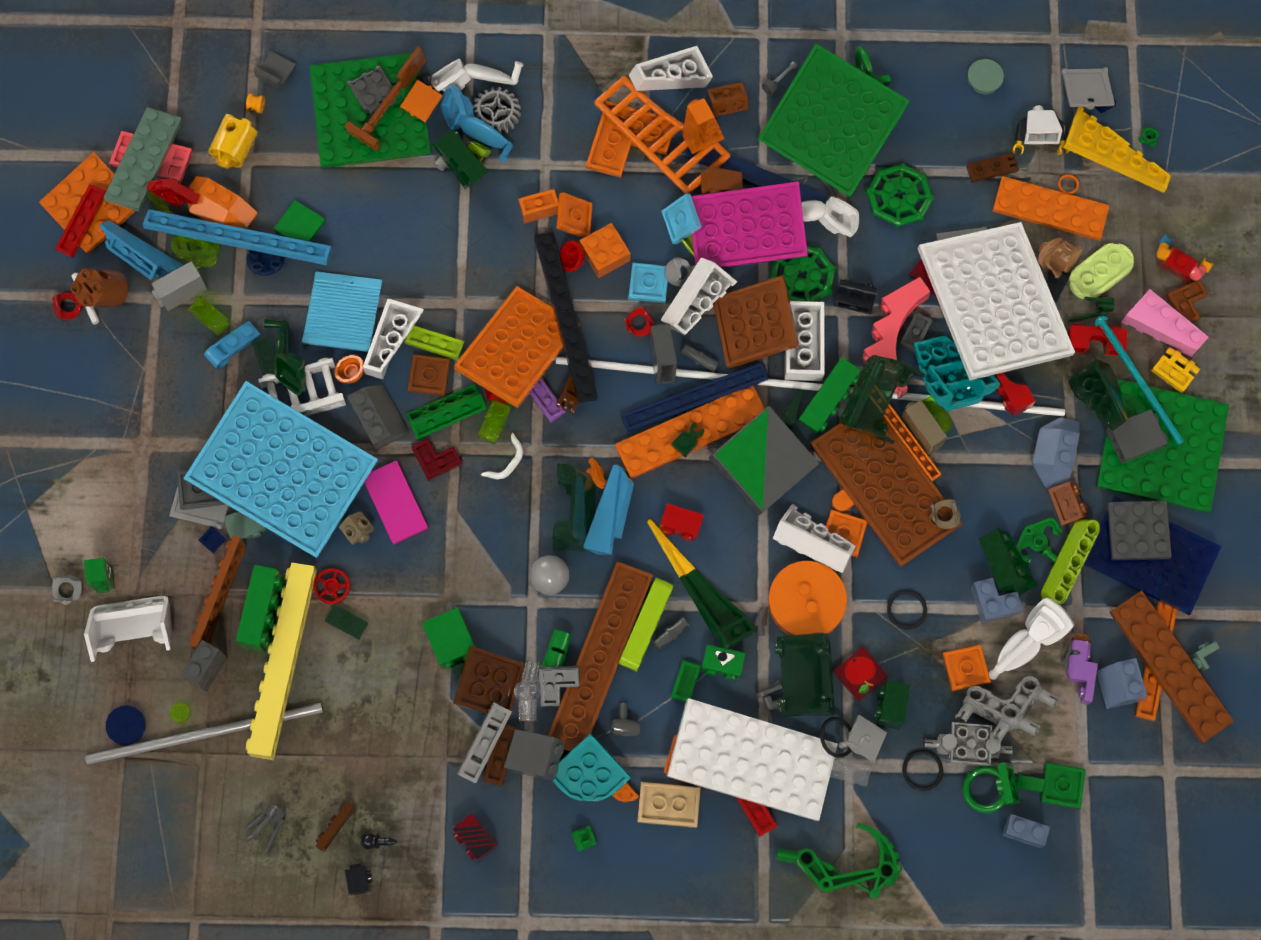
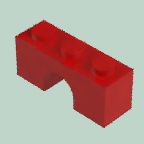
[1067,323,1127,356]

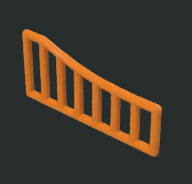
[594,76,730,194]

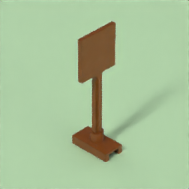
[344,46,426,152]

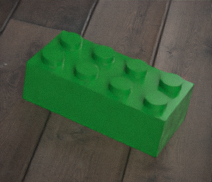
[236,565,285,653]

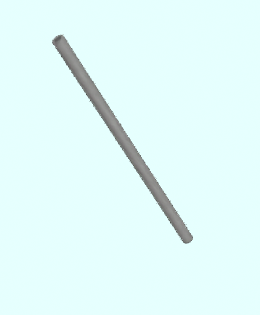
[85,703,323,765]

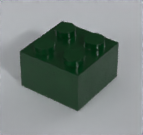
[873,680,910,730]

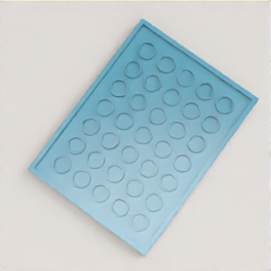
[183,381,378,558]

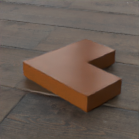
[1165,279,1208,323]

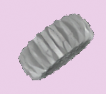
[473,87,521,134]

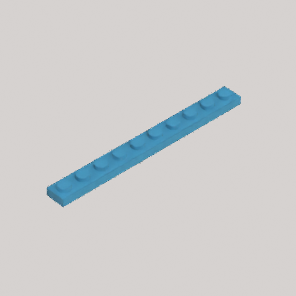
[143,209,331,265]

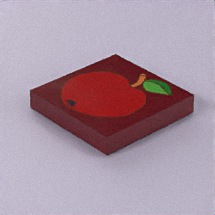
[833,647,888,702]

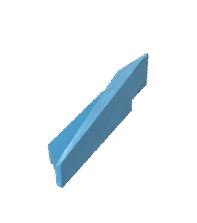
[100,221,184,280]
[583,465,634,555]

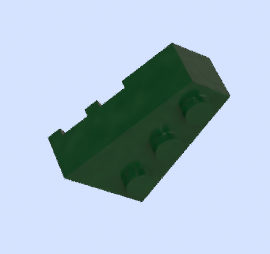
[432,130,489,189]

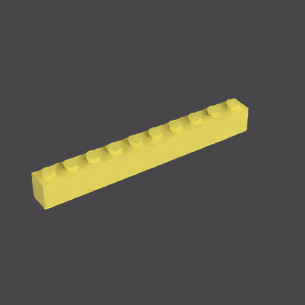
[246,562,317,760]

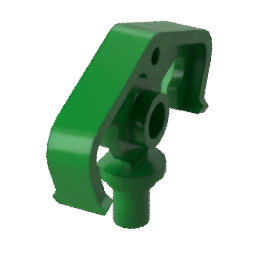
[1016,518,1062,565]

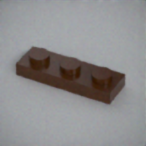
[483,725,519,787]

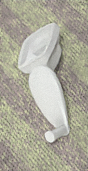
[431,59,524,92]
[801,197,859,237]
[989,597,1074,680]

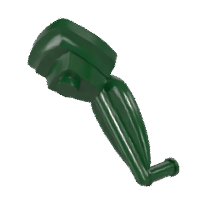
[264,319,306,396]

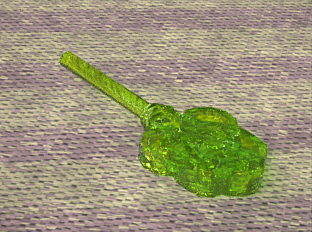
[147,192,221,268]

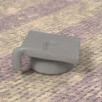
[838,715,887,762]

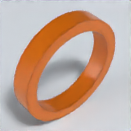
[1058,174,1079,195]

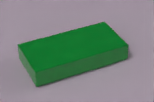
[670,660,701,703]

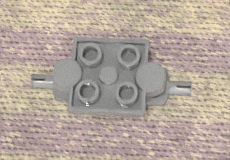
[924,722,1012,766]

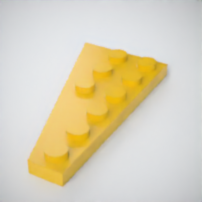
[1063,107,1171,193]

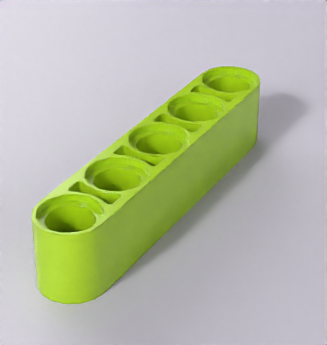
[1041,519,1100,604]
[619,578,674,671]

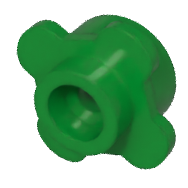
[1139,127,1160,147]

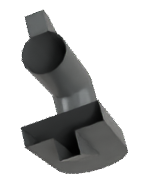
[756,680,789,710]

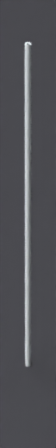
[556,356,1065,417]

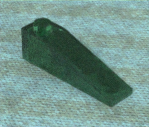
[1068,359,1128,431]

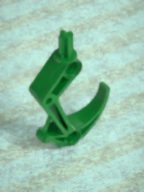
[776,823,902,899]

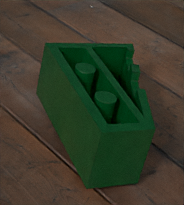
[979,528,1037,596]

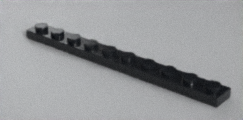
[534,232,598,403]

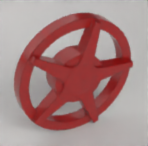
[313,568,350,605]

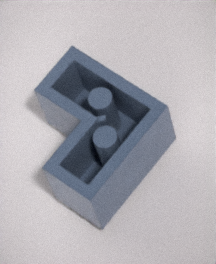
[971,578,1023,624]

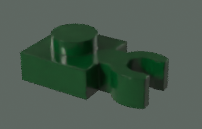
[671,423,704,458]

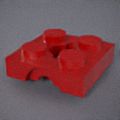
[146,178,200,206]

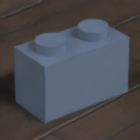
[1002,814,1050,848]

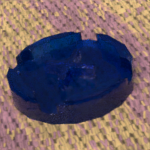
[106,705,146,745]

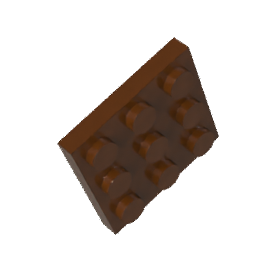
[453,646,525,721]

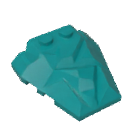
[913,335,1000,411]

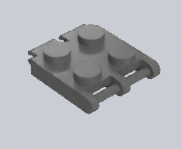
[347,65,397,116]

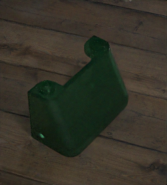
[552,463,596,552]
[774,633,835,717]

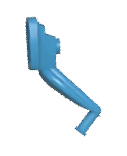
[440,85,513,162]

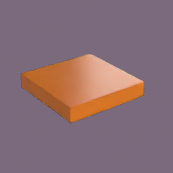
[556,192,593,238]
[826,510,867,558]
[942,645,991,692]

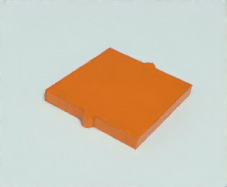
[400,80,443,123]

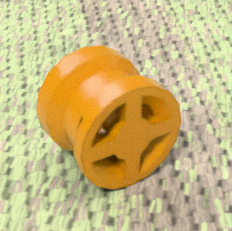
[246,93,265,114]

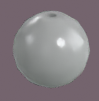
[530,555,569,595]

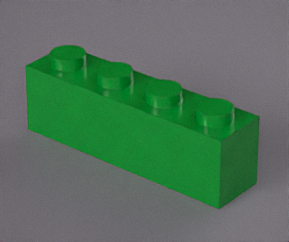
[798,357,861,434]

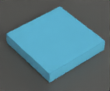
[661,194,702,244]
[628,262,668,303]

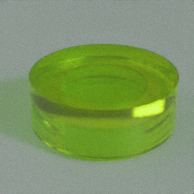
[170,702,191,723]

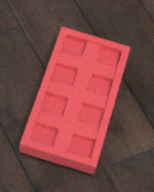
[109,131,193,184]

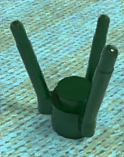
[1069,292,1115,322]

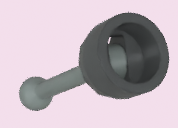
[762,61,797,95]

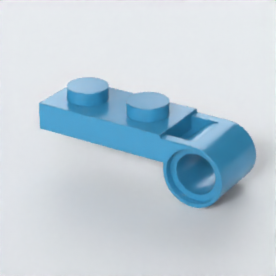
[204,321,261,370]

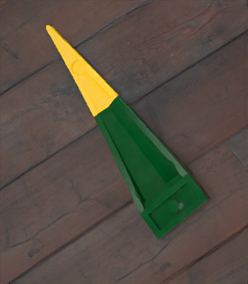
[647,519,757,650]

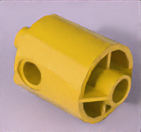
[208,114,258,169]

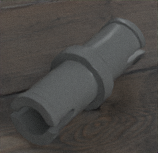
[681,344,719,372]
[652,617,690,651]

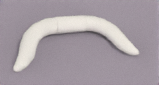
[481,433,523,480]

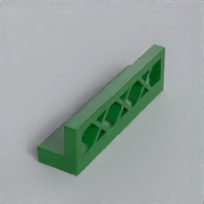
[405,384,486,440]

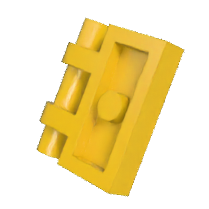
[1151,347,1200,393]

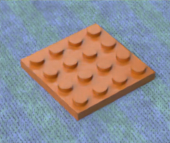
[39,152,136,255]

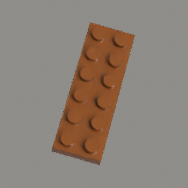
[189,535,247,651]

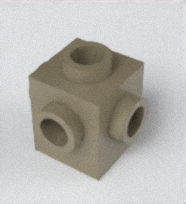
[339,511,374,545]

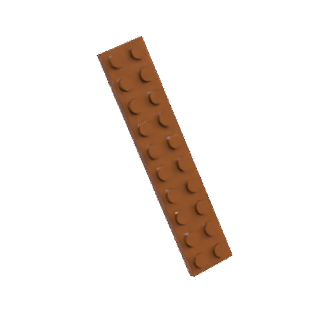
[548,561,653,752]

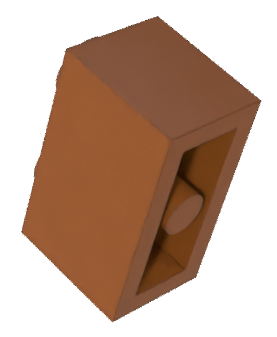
[701,167,743,194]

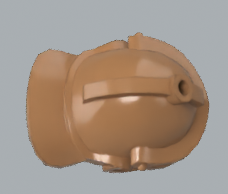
[1038,238,1082,278]

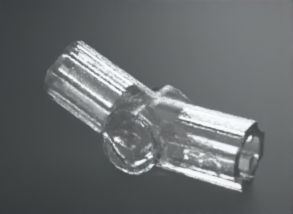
[514,660,542,721]

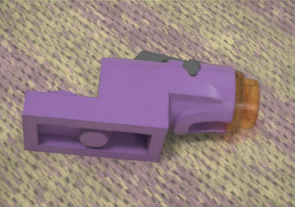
[1062,633,1098,705]

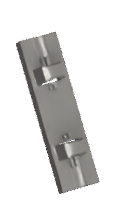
[457,702,512,783]

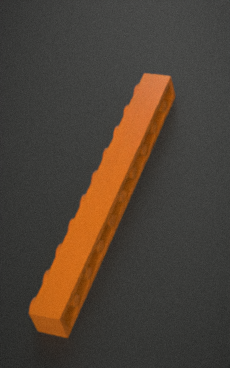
[861,378,941,482]

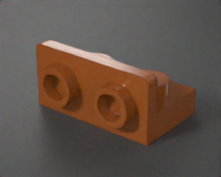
[707,82,748,117]
[1048,481,1088,526]

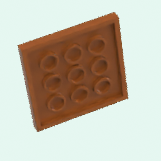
[714,275,799,368]

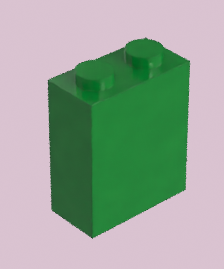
[422,607,475,669]

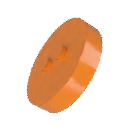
[768,561,847,640]

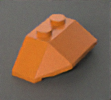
[188,176,258,229]

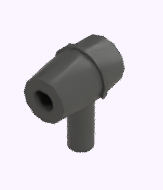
[611,703,640,737]

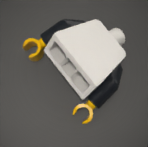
[1012,105,1070,156]

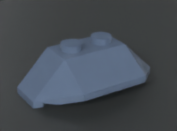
[1032,417,1080,489]

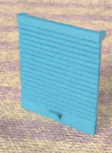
[302,271,382,353]

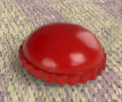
[560,240,585,272]

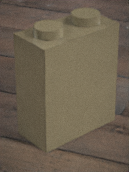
[901,400,947,456]

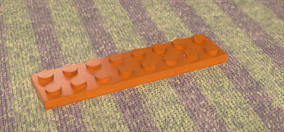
[615,386,765,479]

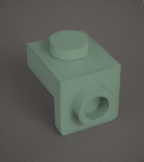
[1191,641,1220,673]

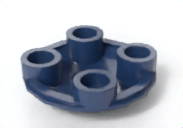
[247,250,284,276]

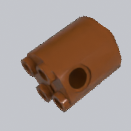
[71,268,128,307]

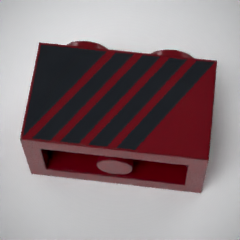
[453,813,498,862]

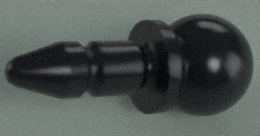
[361,833,397,849]

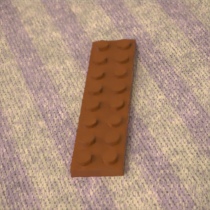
[1109,590,1234,744]

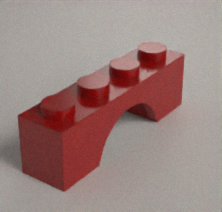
[994,372,1036,416]

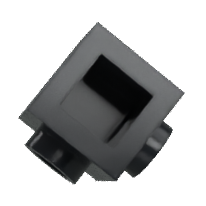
[345,863,373,896]

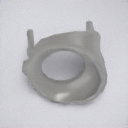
[665,257,696,287]
[52,575,82,605]

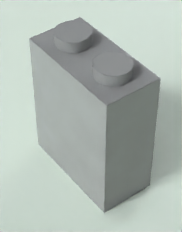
[151,261,207,311]

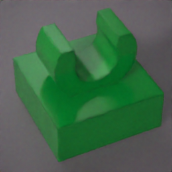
[571,825,597,852]

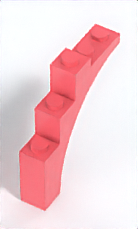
[862,277,930,398]

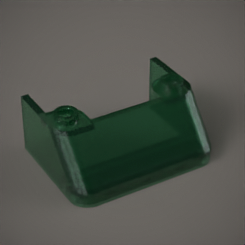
[841,355,925,444]

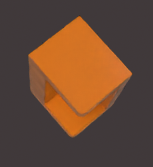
[518,189,559,224]

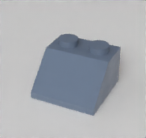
[1096,658,1147,709]

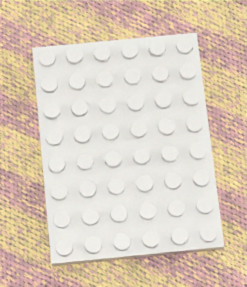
[917,222,1075,380]

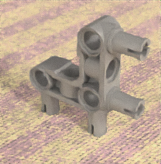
[955,676,1059,743]

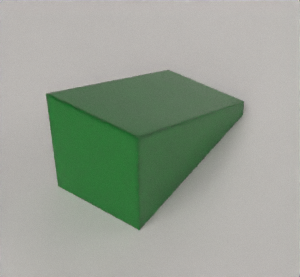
[1017,775,1045,793]

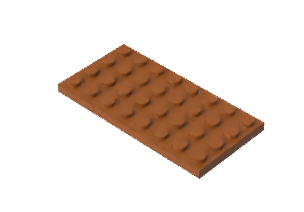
[810,402,963,568]

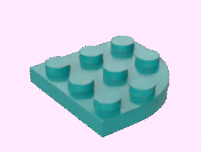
[553,733,631,801]

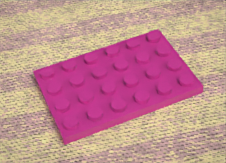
[691,182,808,268]

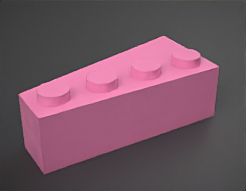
[1121,289,1209,357]

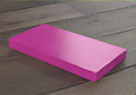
[365,460,428,545]

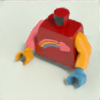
[1157,233,1214,284]

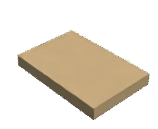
[637,782,701,828]

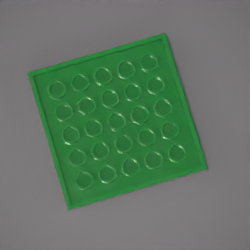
[758,43,911,197]
[309,53,431,169]
[1096,379,1229,514]

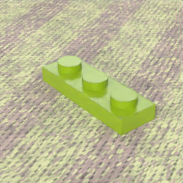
[405,326,465,360]

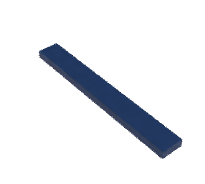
[685,148,828,204]
[620,362,769,433]

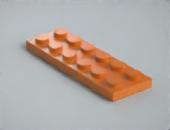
[992,176,1110,241]

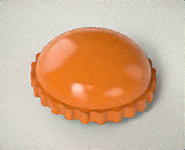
[334,355,364,384]

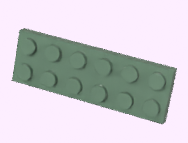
[104,107,182,212]

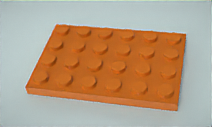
[454,286,580,408]

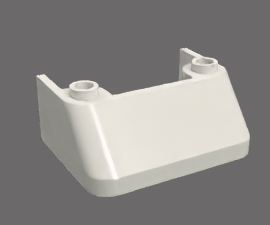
[84,596,173,662]

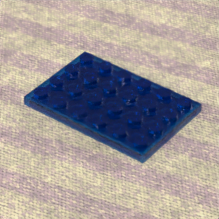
[1084,496,1222,615]

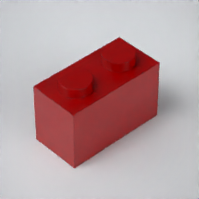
[660,503,704,541]

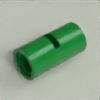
[542,630,572,667]

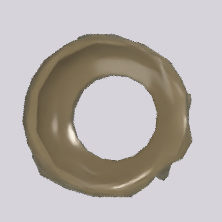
[930,499,961,529]

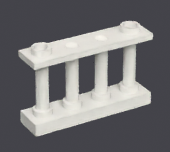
[258,358,346,417]

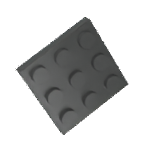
[1107,501,1172,560]

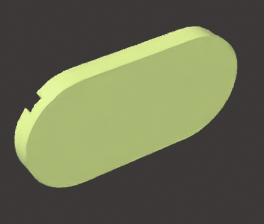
[1068,243,1134,300]

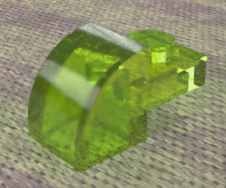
[188,295,231,336]
[922,396,953,434]
[477,400,511,445]

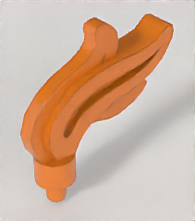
[586,458,607,489]

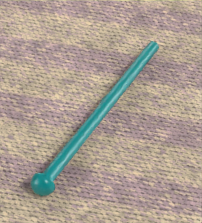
[1095,316,1184,445]

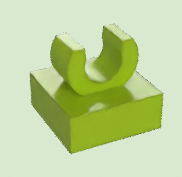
[468,141,492,163]

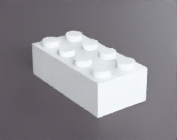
[784,301,824,381]

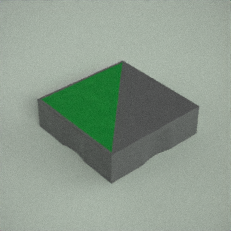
[709,406,819,516]

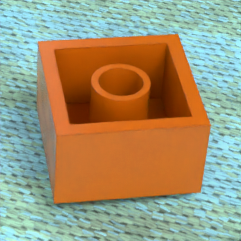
[579,223,631,279]

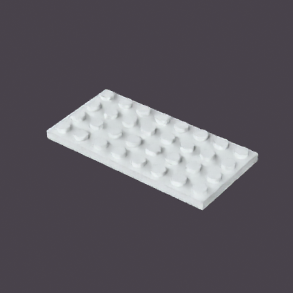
[667,698,838,821]

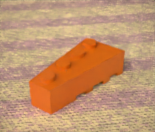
[682,98,725,154]

